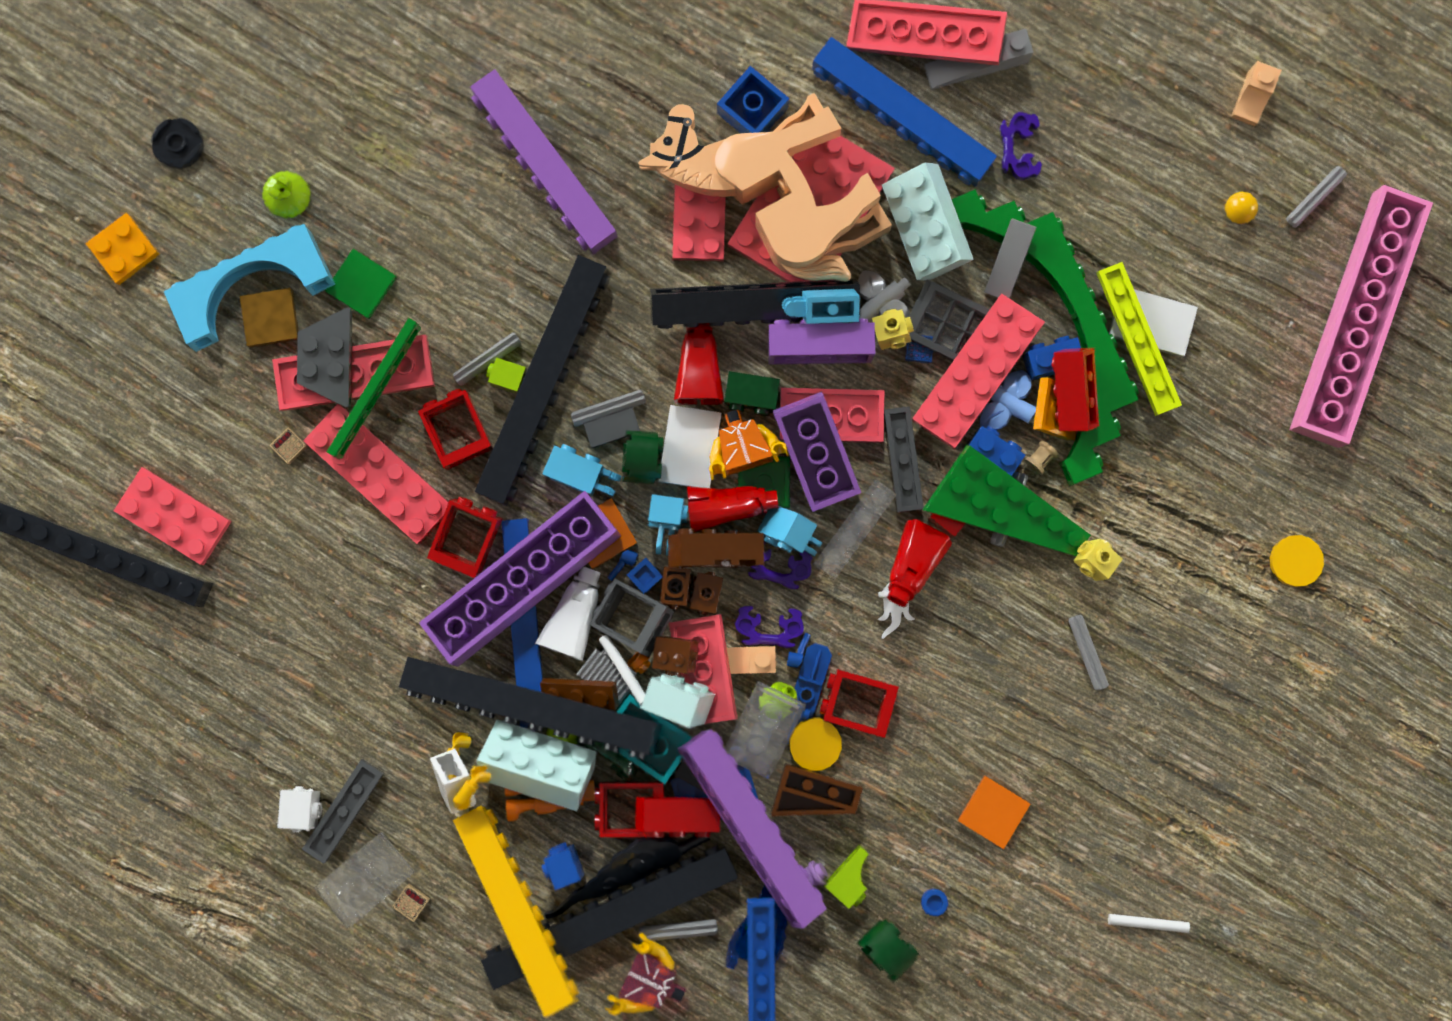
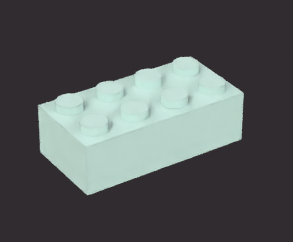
[882,162,974,280]
[477,719,597,811]

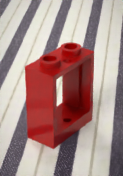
[418,389,494,470]
[427,496,503,578]
[819,669,899,738]
[595,781,665,837]

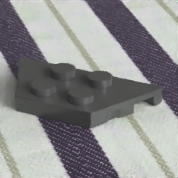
[297,308,352,408]

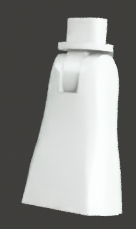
[535,567,601,661]

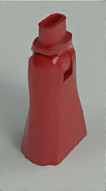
[673,323,724,405]
[687,486,778,532]
[887,519,952,607]

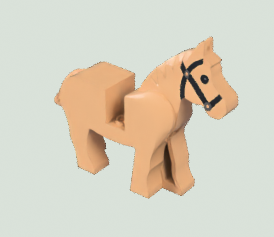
[638,93,892,282]

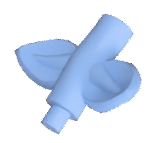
[980,370,1036,430]

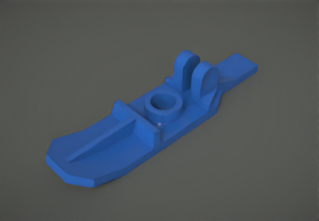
[785,643,832,744]

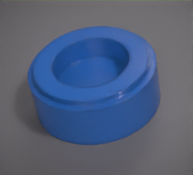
[921,888,948,917]

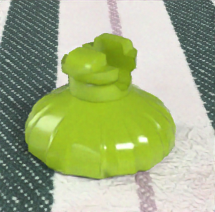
[262,171,311,219]

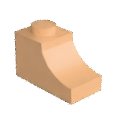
[1231,61,1282,126]
[727,646,776,674]

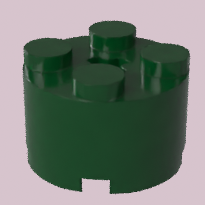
[622,430,664,484]
[857,919,920,983]

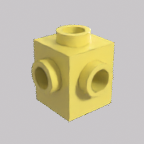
[872,309,914,350]
[1074,539,1123,581]

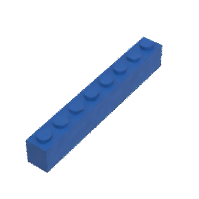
[812,37,997,187]

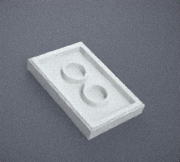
[1109,289,1198,357]
[658,405,721,488]

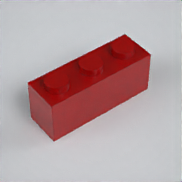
[1052,348,1099,431]
[635,797,720,837]

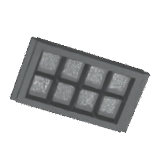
[909,280,1002,385]

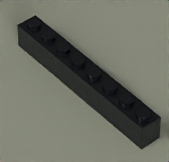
[650,279,860,329]

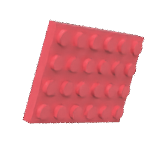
[728,135,895,282]

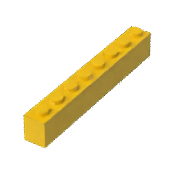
[453,805,579,1017]

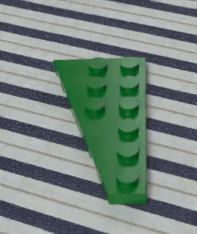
[922,445,1091,556]

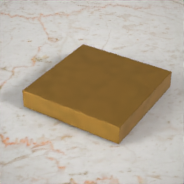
[240,288,299,348]

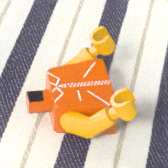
[709,410,789,480]

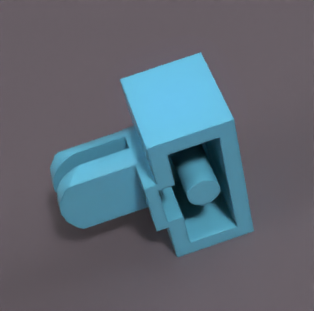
[648,494,689,556]
[757,506,822,557]

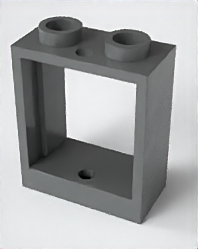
[589,579,675,657]

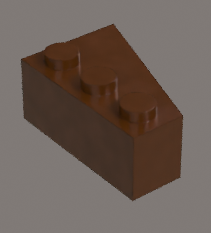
[668,529,764,568]
[770,763,863,817]

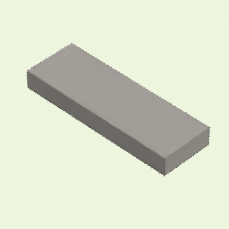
[984,218,1037,298]

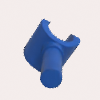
[608,550,638,581]
[787,633,811,668]

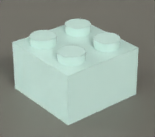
[641,674,715,728]

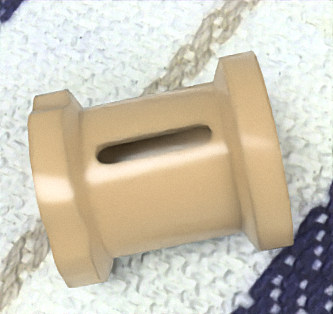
[1024,440,1059,475]

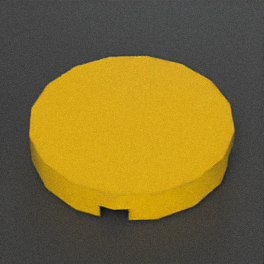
[1269,535,1324,587]
[789,718,842,771]

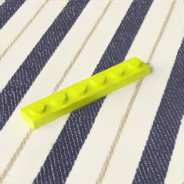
[1096,262,1182,416]

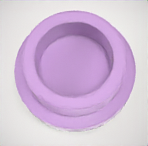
[805,860,828,887]

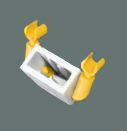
[430,732,491,817]

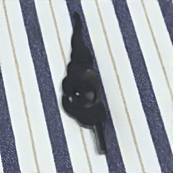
[544,836,711,919]

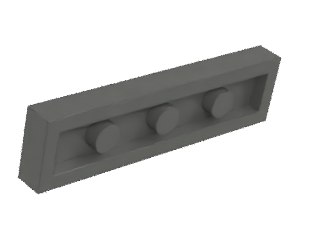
[884,406,924,513]
[302,759,385,864]

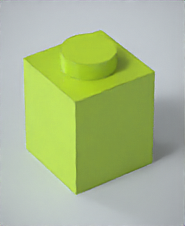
[486,358,527,394]

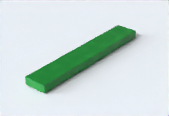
[327,318,421,460]

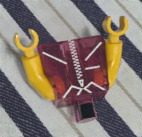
[605,933,686,1015]

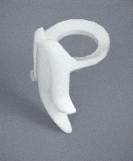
[878,583,915,639]

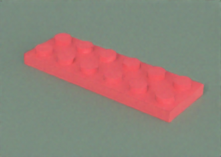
[846,0,1007,66]
[912,293,1045,450]
[272,334,435,411]
[303,404,448,545]

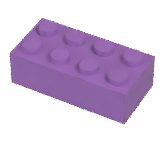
[768,319,875,364]
[773,392,861,512]

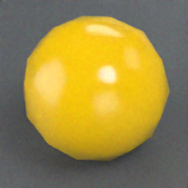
[1225,192,1258,224]

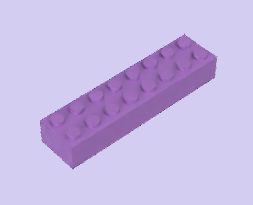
[419,491,621,667]

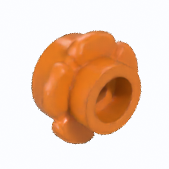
[627,652,651,674]

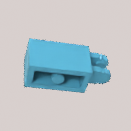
[782,289,860,324]
[542,444,622,496]

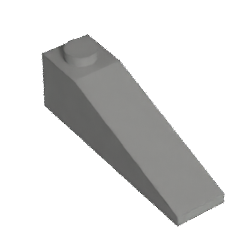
[924,29,1033,90]

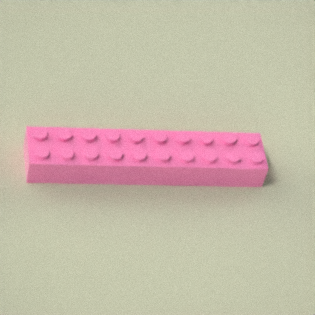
[1289,185,1433,448]

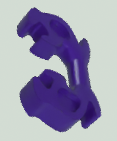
[1000,112,1042,180]
[748,541,813,590]
[735,606,804,648]

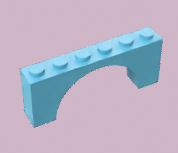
[164,224,335,352]

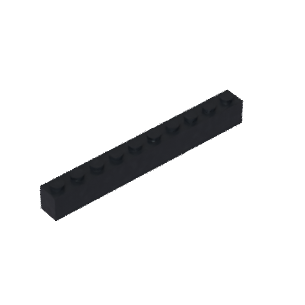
[474,255,610,506]
[0,501,214,607]
[399,657,662,759]
[480,844,738,990]

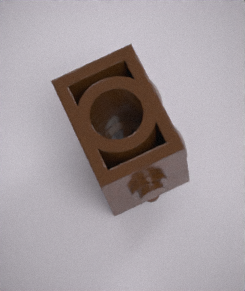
[660,566,693,609]
[689,571,723,616]
[652,636,699,677]

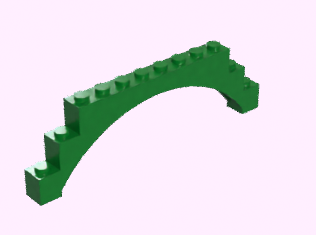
[951,189,1139,487]

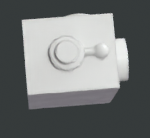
[278,786,322,832]

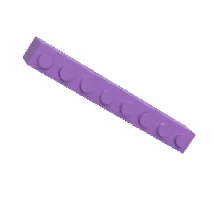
[470,69,617,254]
[677,730,827,928]

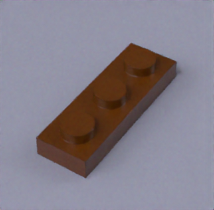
[540,678,620,710]

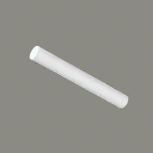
[599,635,645,706]
[1108,914,1190,933]

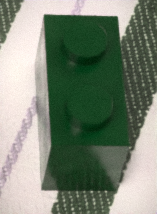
[724,371,780,416]

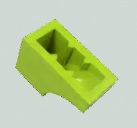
[825,845,869,909]

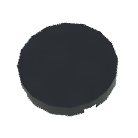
[151,118,204,169]

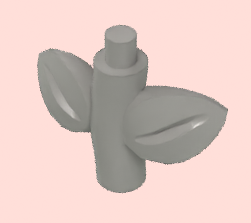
[858,270,911,323]

